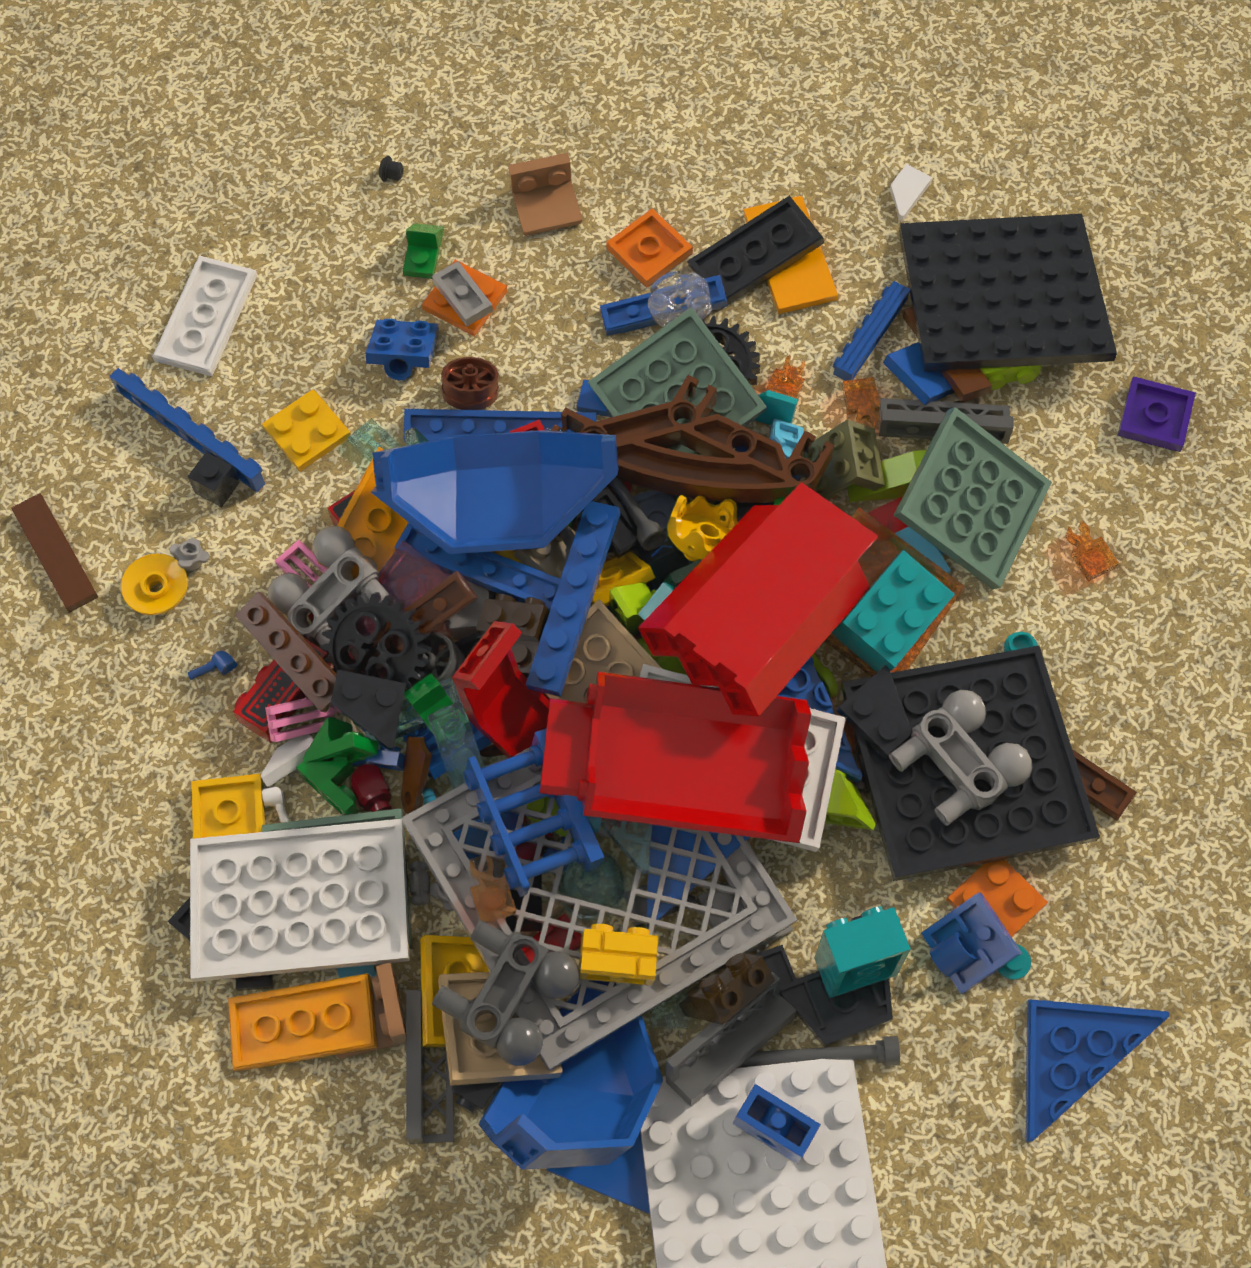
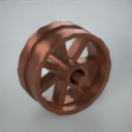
[441,357,499,410]

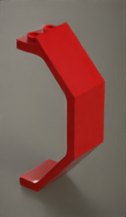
[452,621,632,830]

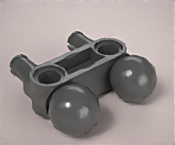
[432,920,580,1066]

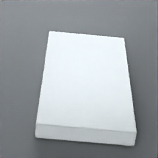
[152,256,257,376]

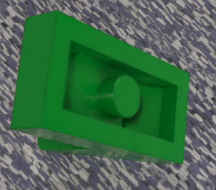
[402,223,444,279]
[404,673,470,745]
[303,717,378,763]
[296,760,359,815]

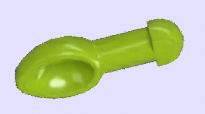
[812,653,838,698]

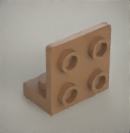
[508,153,582,236]
[337,963,406,1059]

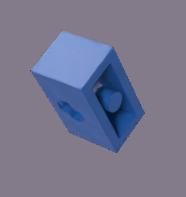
[732,1084,821,1164]

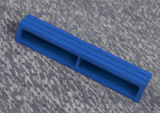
[832,281,910,383]

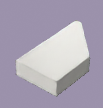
[890,164,932,222]
[260,734,314,787]

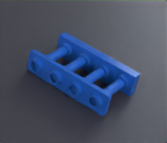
[463,728,604,897]

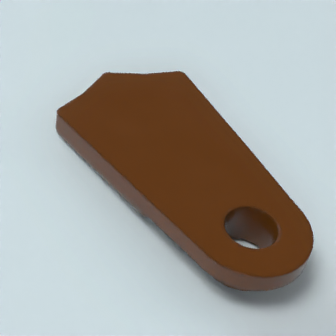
[401,736,432,814]

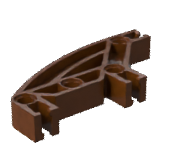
[551,375,834,503]

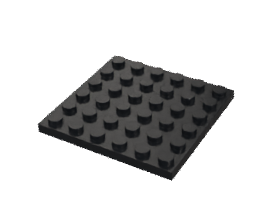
[899,214,1117,372]
[841,645,1100,881]

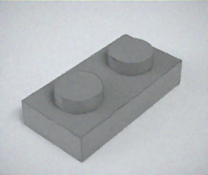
[432,261,493,326]

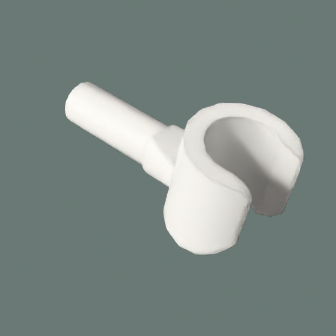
[262,787,290,823]

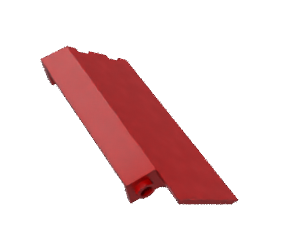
[638,482,878,716]
[539,672,812,843]

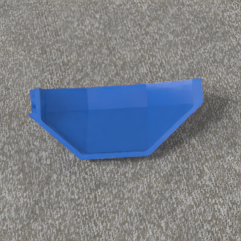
[371,430,618,554]
[478,980,663,1170]

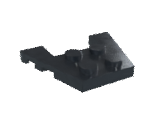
[755,915,893,1047]

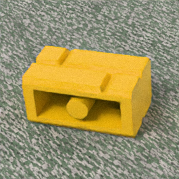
[579,924,658,986]

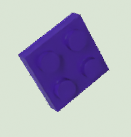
[1117,376,1196,452]

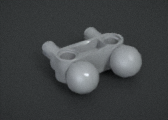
[268,526,396,655]
[889,690,1032,826]

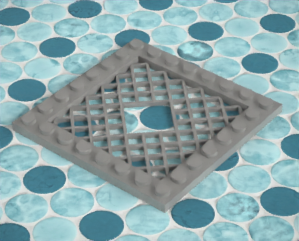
[402,748,797,1071]

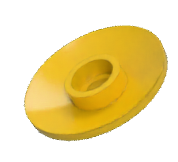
[121,553,188,615]

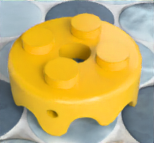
[667,495,738,562]

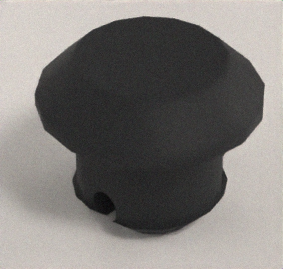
[379,155,404,182]

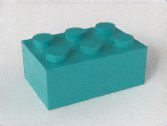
[832,550,955,672]
[814,906,911,998]

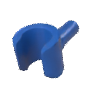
[188,650,237,680]

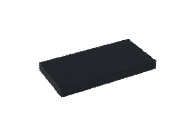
[687,195,824,309]

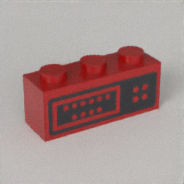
[233,638,332,743]

